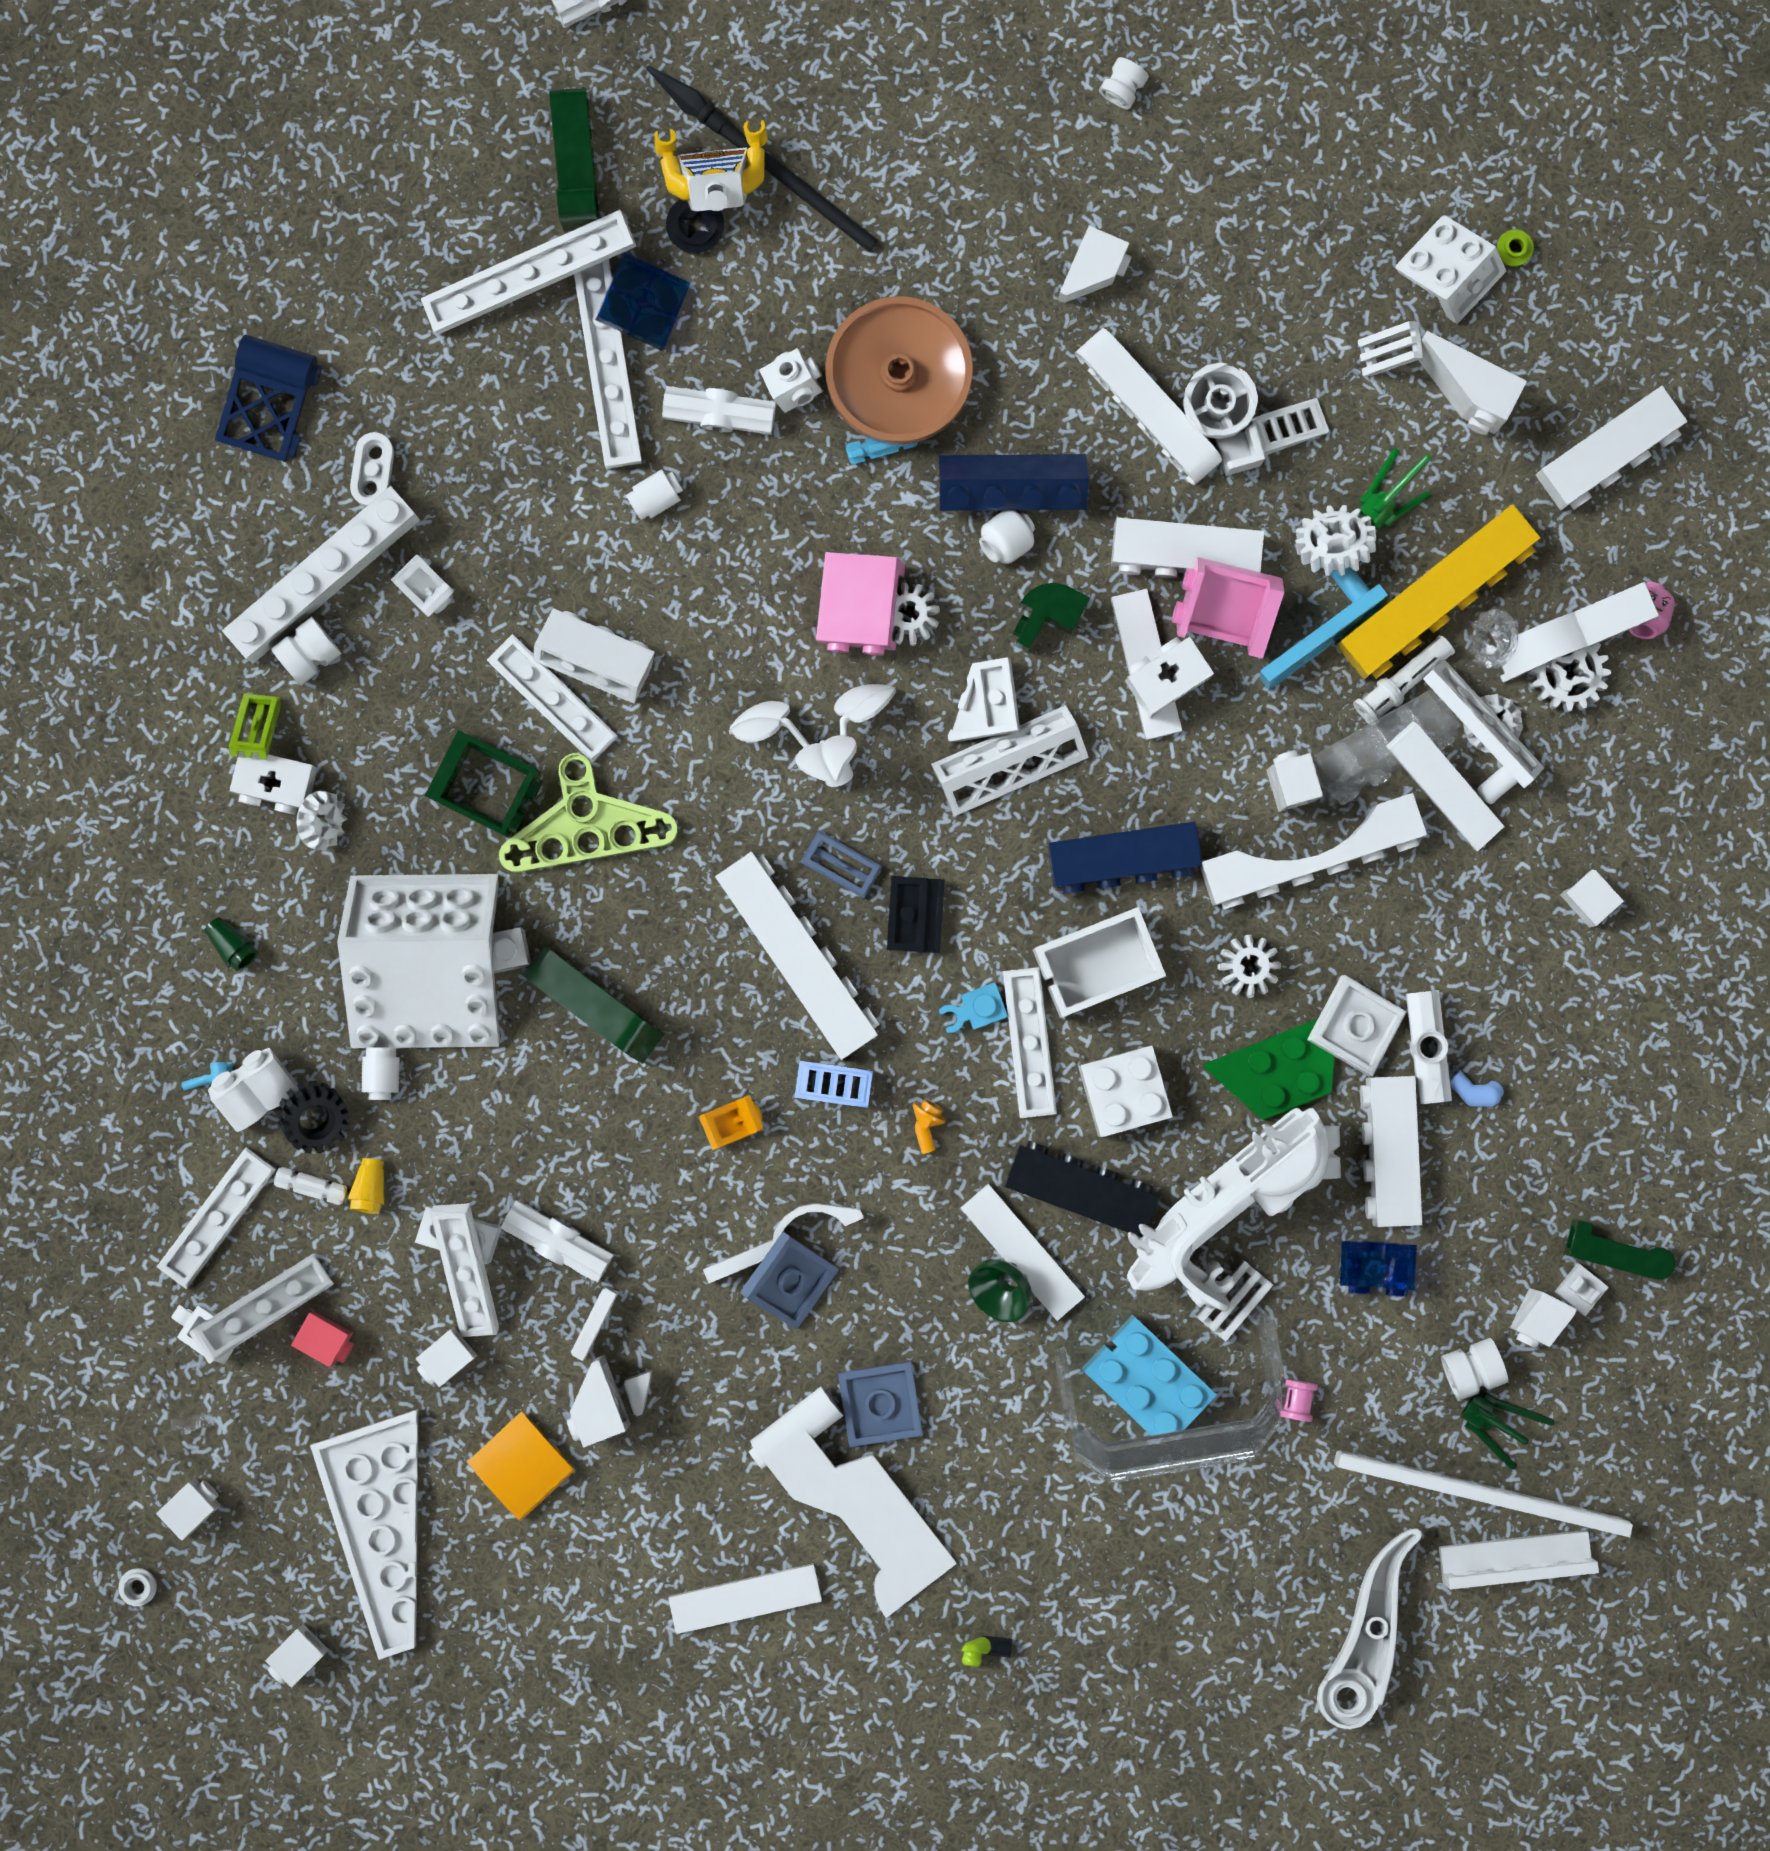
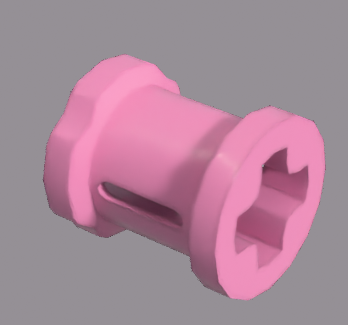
[1279,1379,1318,1422]

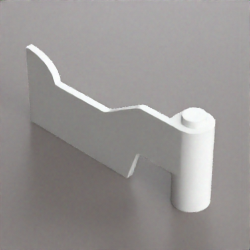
[749,1386,957,1618]

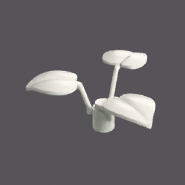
[729,684,896,787]

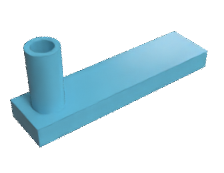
[1260,567,1388,691]

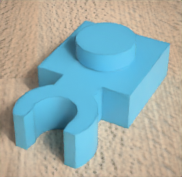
[939,982,1008,1033]

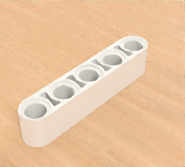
[1075,328,1222,485]

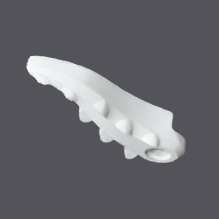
[1317,1528,1422,1729]

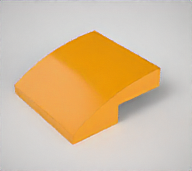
[467,1411,576,1521]

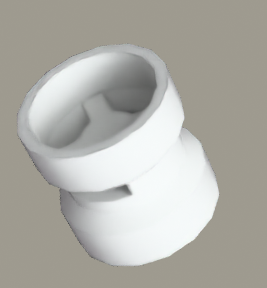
[1099,57,1149,110]

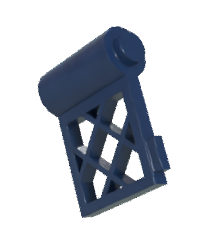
[215,334,322,462]

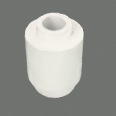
[626,469,683,520]
[361,1047,400,1100]

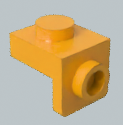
[698,1095,763,1150]

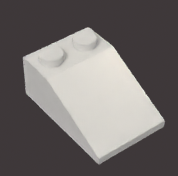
[1419,331,1527,435]

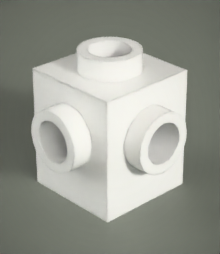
[759,348,823,413]

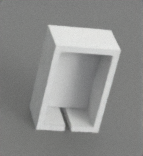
[1033,907,1166,1018]

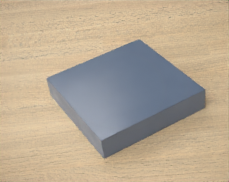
[740,1232,839,1330]
[838,1361,923,1447]

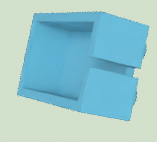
[1082,1315,1217,1450]

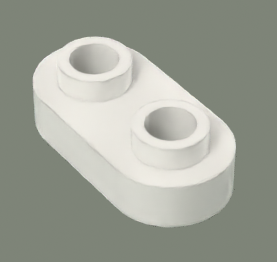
[350,432,394,507]

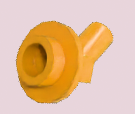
[912,1099,946,1154]

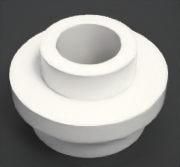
[118,1568,157,1606]

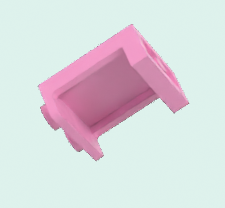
[816,552,906,656]
[1172,557,1284,659]

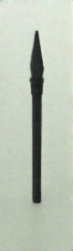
[646,65,878,252]

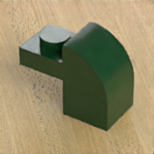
[1013,583,1090,653]

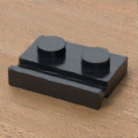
[887,876,945,953]

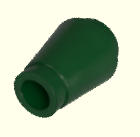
[204,917,258,971]

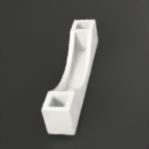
[1200,793,1427,910]

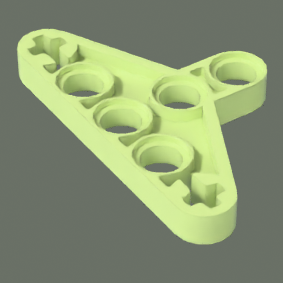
[499,753,678,873]

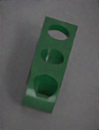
[1563,1219,1675,1280]

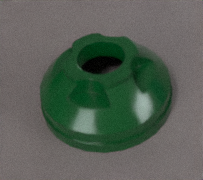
[968,1259,1033,1323]

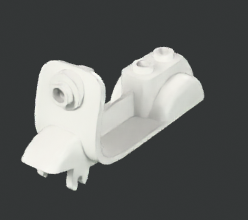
[1127,1108,1329,1311]

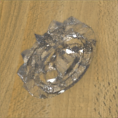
[1466,609,1518,668]

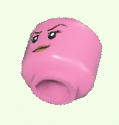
[1629,582,1675,639]

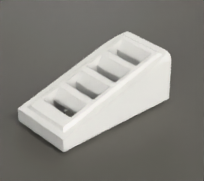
[1248,398,1329,456]

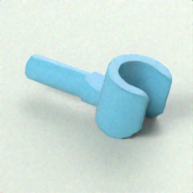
[182,1062,232,1091]

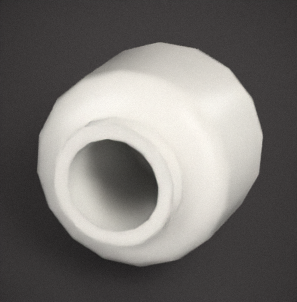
[979,510,1035,564]

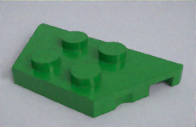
[1202,1018,1334,1120]

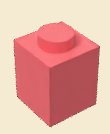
[291,1311,354,1368]

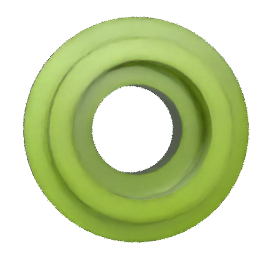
[1496,229,1533,267]

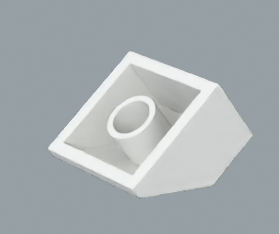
[567,1355,631,1447]

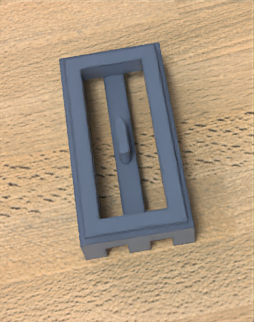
[800,830,882,899]

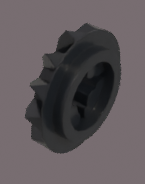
[666,199,725,255]

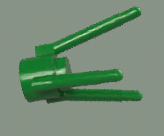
[1358,448,1431,530]

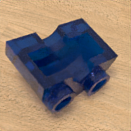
[1340,1241,1417,1296]

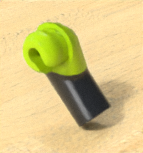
[961,1636,1013,1667]

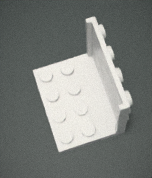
[337,874,500,1048]

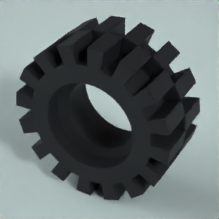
[277,1081,350,1154]

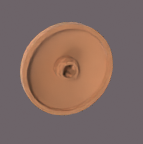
[825,296,973,444]

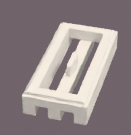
[1358,321,1423,376]
[1197,1260,1273,1342]
[571,1286,619,1361]

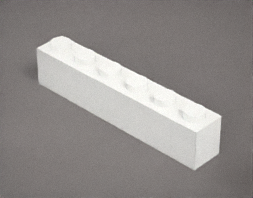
[222,486,420,664]
[715,851,880,1060]

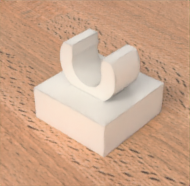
[1555,1263,1609,1316]

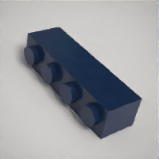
[939,454,1088,511]
[1047,821,1202,894]

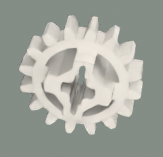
[1295,505,1376,576]
[1528,643,1611,712]

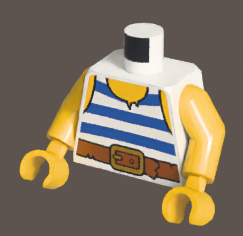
[654,120,768,211]

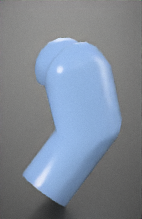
[1449,1070,1504,1107]

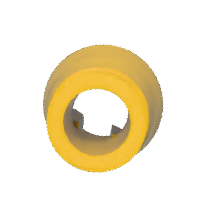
[348,1158,384,1214]

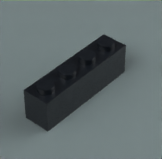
[1003,1140,1160,1238]

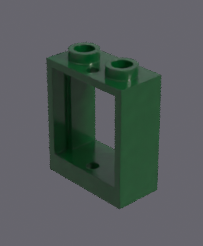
[424,730,543,838]

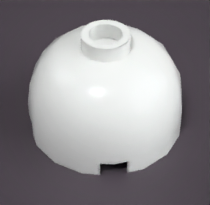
[1183,363,1258,439]

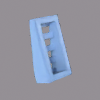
[795,1061,873,1108]

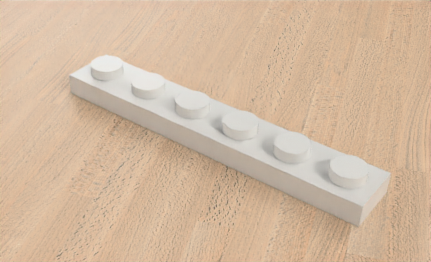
[421,210,637,335]
[574,259,642,469]

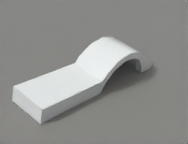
[1489,582,1660,683]
[703,1203,864,1283]

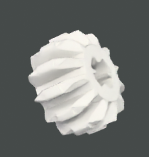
[893,583,940,646]
[1217,935,1281,998]

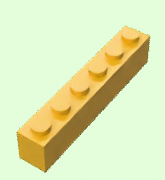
[1336,504,1540,680]

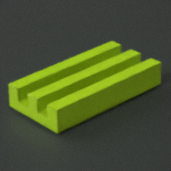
[229,693,281,760]

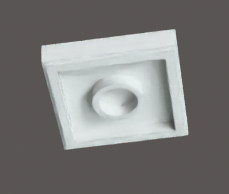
[1307,975,1406,1076]

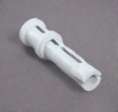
[1353,635,1455,727]

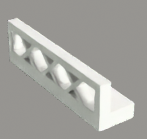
[931,705,1089,816]
[1439,1530,1599,1589]

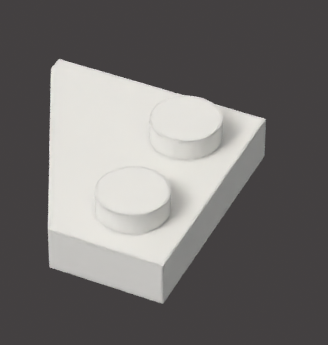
[948,657,1021,743]

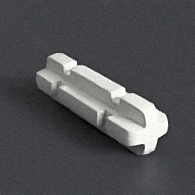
[274,1167,347,1205]

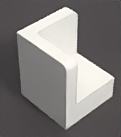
[1215,424,1265,476]
[1560,870,1624,928]

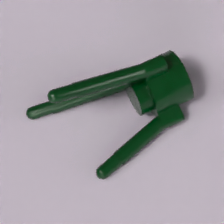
[1460,1392,1554,1470]

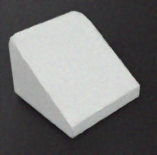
[624,1369,653,1417]

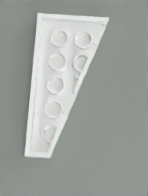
[310,1409,418,1660]

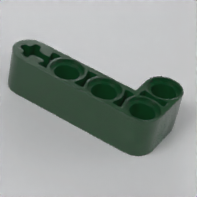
[549,87,599,232]
[522,945,665,1064]

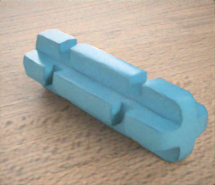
[846,438,918,465]

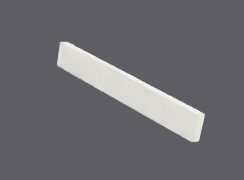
[1334,1450,1633,1537]

